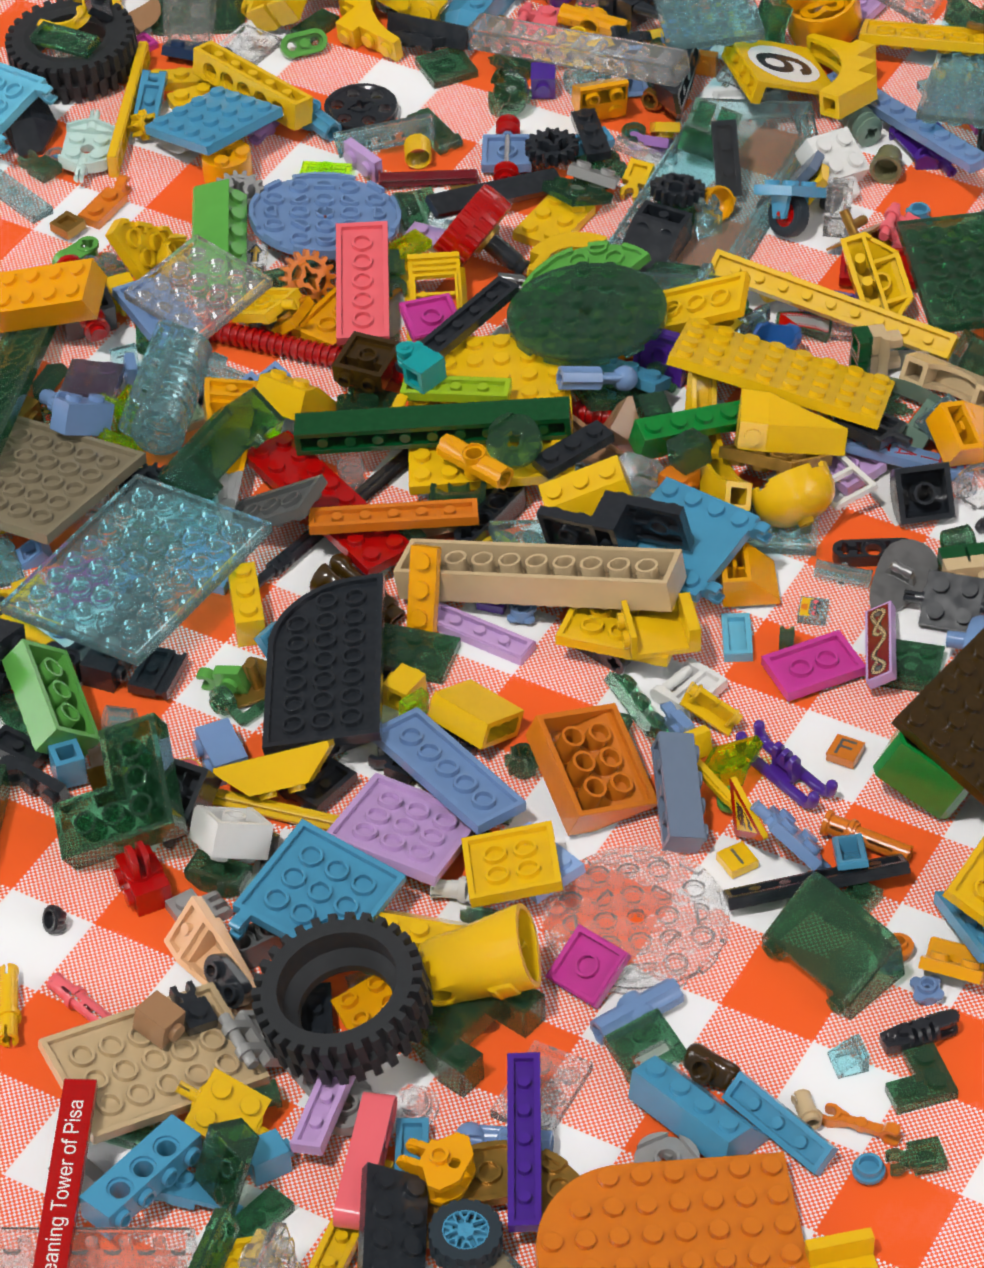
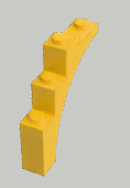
[335,0,404,62]
[806,33,878,120]
[677,371,753,511]

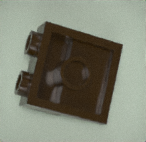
[332,331,401,394]

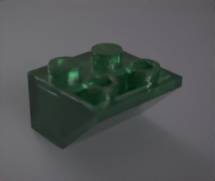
[194,1118,260,1218]

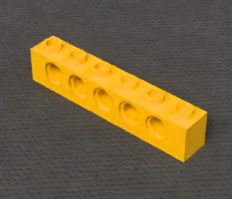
[193,40,313,131]

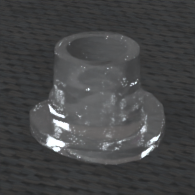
[396,1084,439,1124]

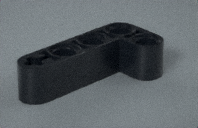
[454,486,526,541]

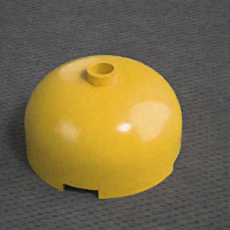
[751,461,835,528]

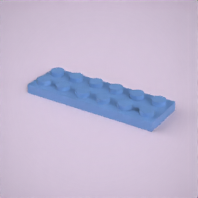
[374,707,526,835]

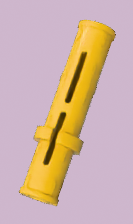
[0,963,22,1047]

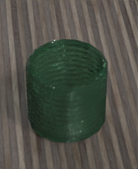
[940,524,977,549]

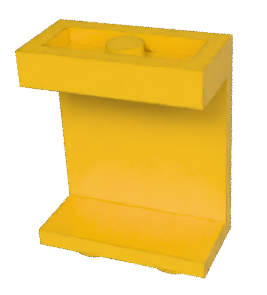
[616,592,701,660]
[805,1227,878,1268]

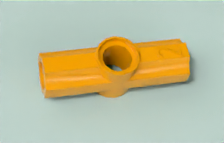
[557,3,631,38]
[436,433,514,490]

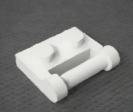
[650,658,728,719]

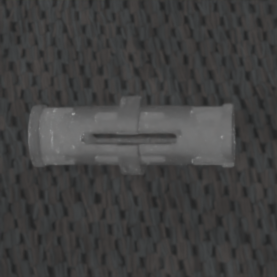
[612,135,664,168]

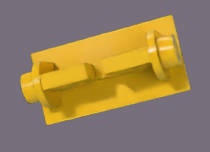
[679,681,743,737]

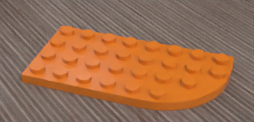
[535,1152,810,1268]

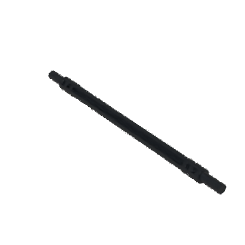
[257,449,409,589]

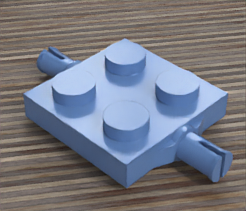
[750,800,832,871]

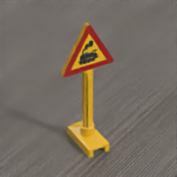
[684,724,769,841]

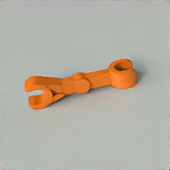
[822,1103,901,1146]

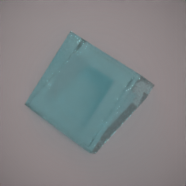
[827,1034,869,1079]

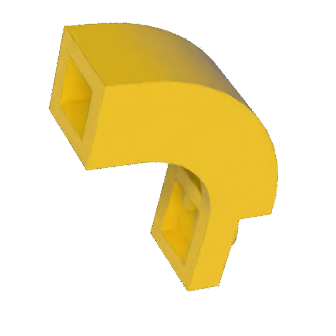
[526,232,607,277]

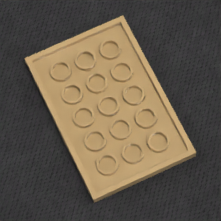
[38,982,270,1145]

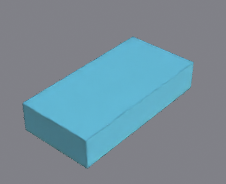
[721,613,753,662]

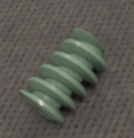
[838,105,882,147]

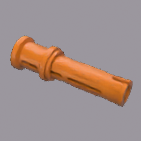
[820,809,914,862]

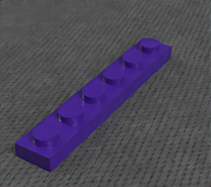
[507,1052,542,1233]

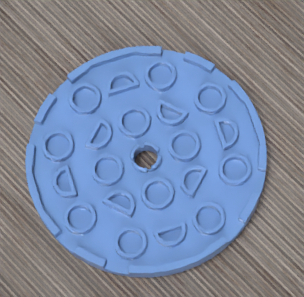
[248,172,401,261]

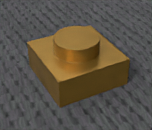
[49,211,86,240]

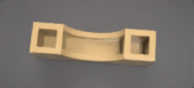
[899,351,984,407]

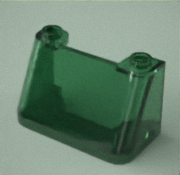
[761,872,905,1020]

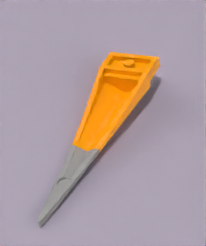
[203,377,258,541]

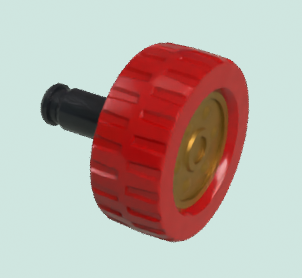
[433,184,530,274]

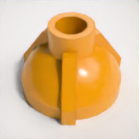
[700,185,736,223]

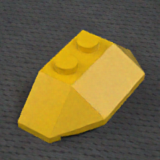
[840,232,914,315]
[213,739,335,800]

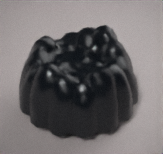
[42,905,67,934]

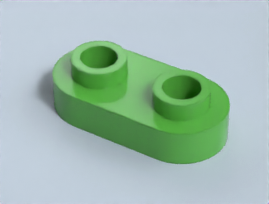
[279,28,328,59]

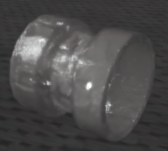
[337,455,365,490]

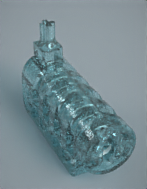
[118,320,246,455]

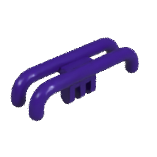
[735,720,838,810]

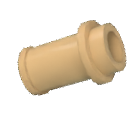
[791,1089,823,1130]

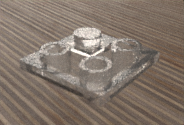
[163,0,216,45]

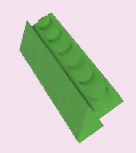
[190,179,247,305]

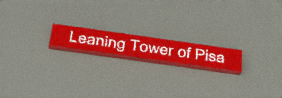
[33,1079,98,1268]

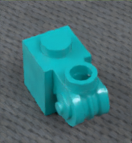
[396,341,447,395]

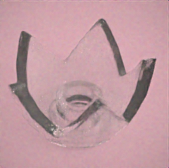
[952,462,984,511]

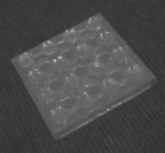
[124,234,273,345]

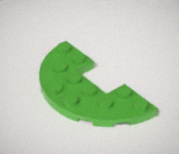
[512,240,651,333]

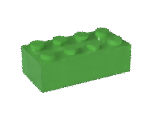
[2,639,101,758]

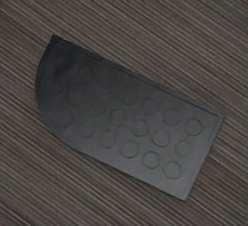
[262,573,385,756]

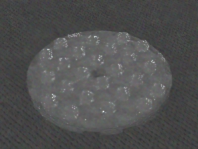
[543,846,730,995]

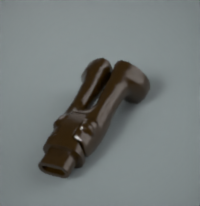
[309,553,405,627]

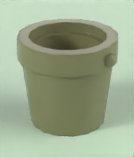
[869,144,903,184]

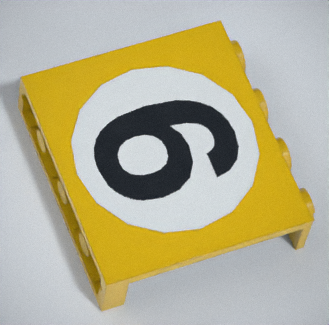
[721,35,832,104]

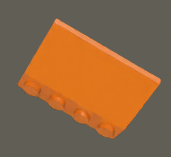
[525,703,657,836]

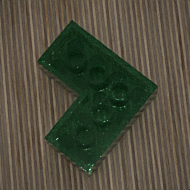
[52,713,188,870]

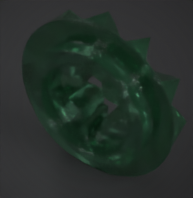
[459,906,500,924]

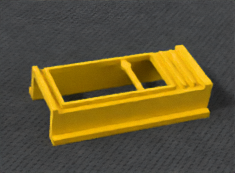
[403,251,471,341]

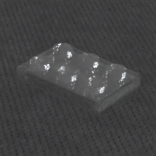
[490,1040,593,1132]

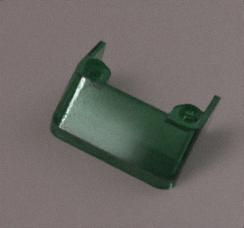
[157,387,284,502]

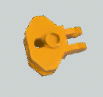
[396,1132,476,1207]

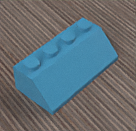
[628,1055,768,1158]

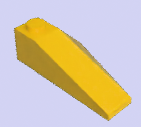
[734,388,848,456]

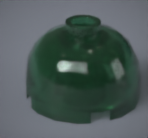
[488,68,532,117]

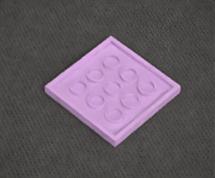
[326,772,474,887]

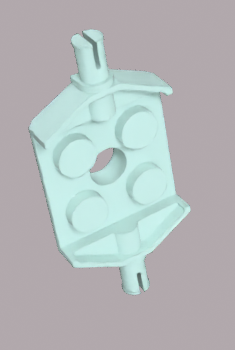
[58,109,115,183]

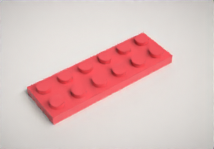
[336,221,390,346]

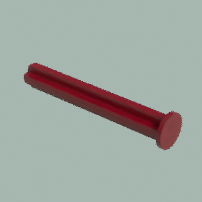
[378,169,478,187]

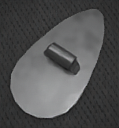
[869,539,938,612]

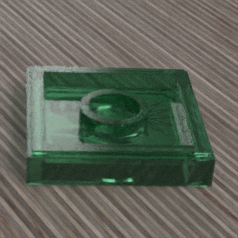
[415,48,478,90]

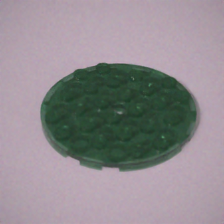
[507,261,668,366]

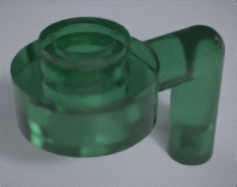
[209,685,265,726]

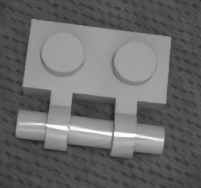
[218,1010,282,1070]

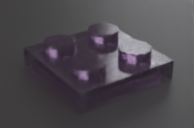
[60,359,125,403]

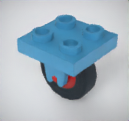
[754,179,827,238]

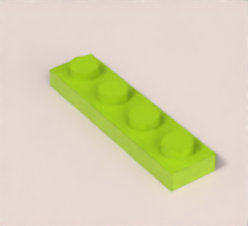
[400,376,512,403]

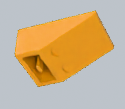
[925,400,984,467]

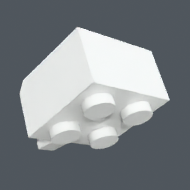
[795,126,870,202]
[189,805,274,863]

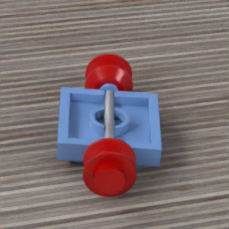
[481,114,532,180]

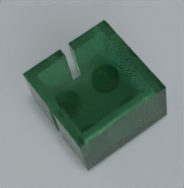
[677,97,743,162]

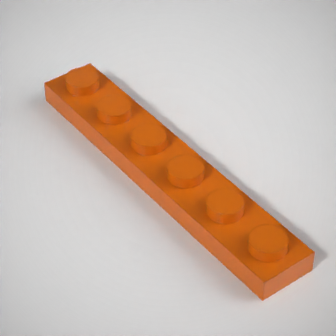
[309,498,479,535]

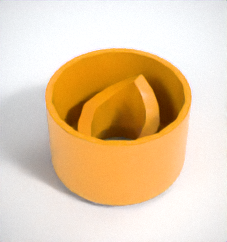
[782,0,862,47]

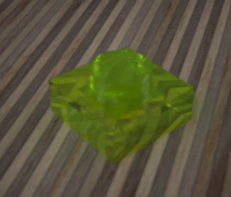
[399,687,429,716]

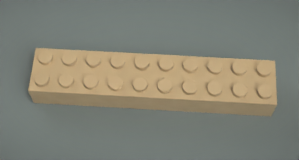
[393,538,687,612]

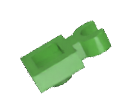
[196,665,251,694]

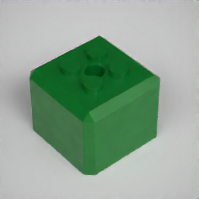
[873,729,969,819]

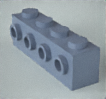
[651,731,709,853]

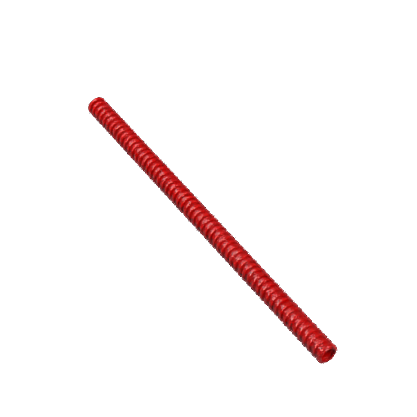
[198,316,640,425]

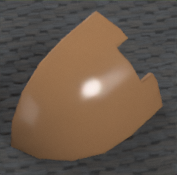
[128,0,161,35]

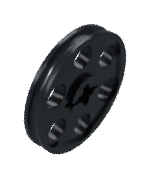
[324,83,398,136]

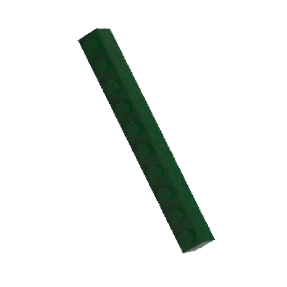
[293,396,572,456]

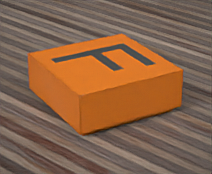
[826,734,865,769]

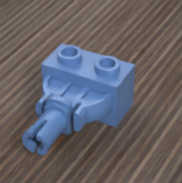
[39,389,115,436]

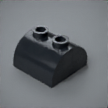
[890,462,956,525]

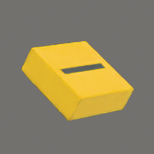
[716,841,759,879]

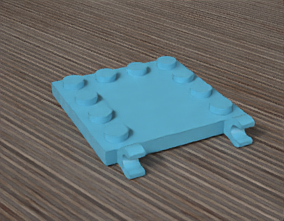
[0,62,58,155]

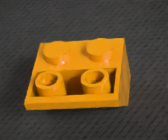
[571,77,629,120]
[719,542,780,607]

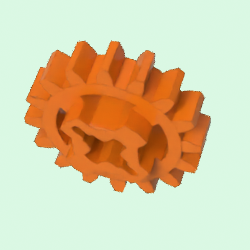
[278,249,336,303]

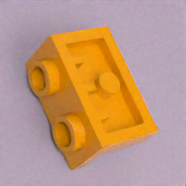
[918,936,984,985]

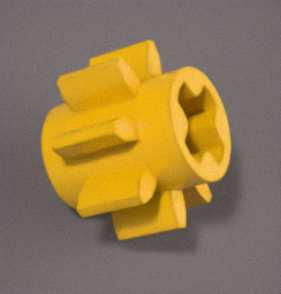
[128,109,155,141]

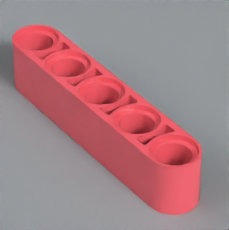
[333,1092,397,1230]

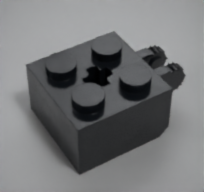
[136,753,222,848]

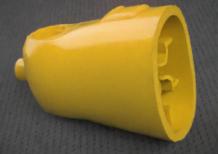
[418,903,541,1007]

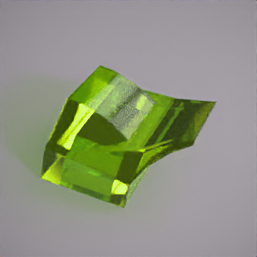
[705,735,764,786]

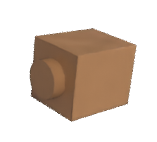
[132,990,186,1050]

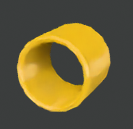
[404,134,432,169]

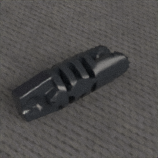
[879,1008,960,1055]

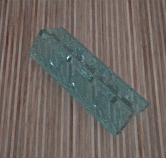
[333,113,436,158]

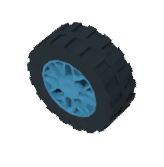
[428,1199,503,1268]

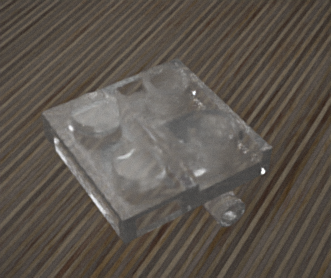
[238,1222,302,1268]

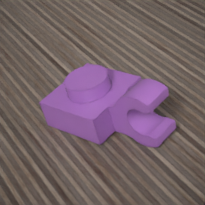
[628,131,675,154]

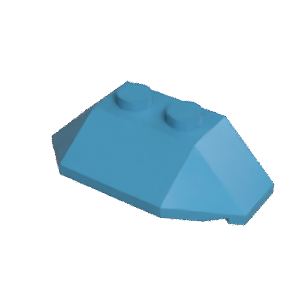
[440,0,515,50]

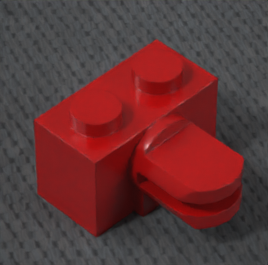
[112,840,172,917]

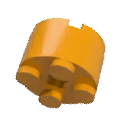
[201,139,253,184]

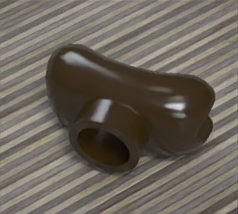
[683,1042,742,1091]

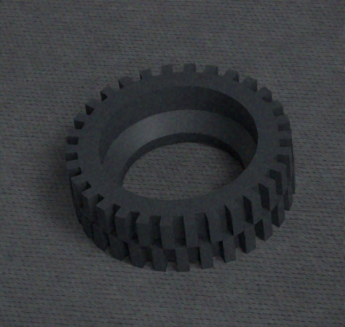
[5,0,138,105]
[251,912,434,1085]

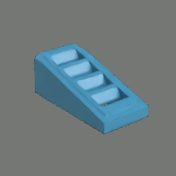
[831,833,869,871]

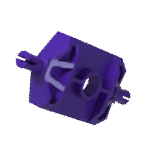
[889,112,957,177]

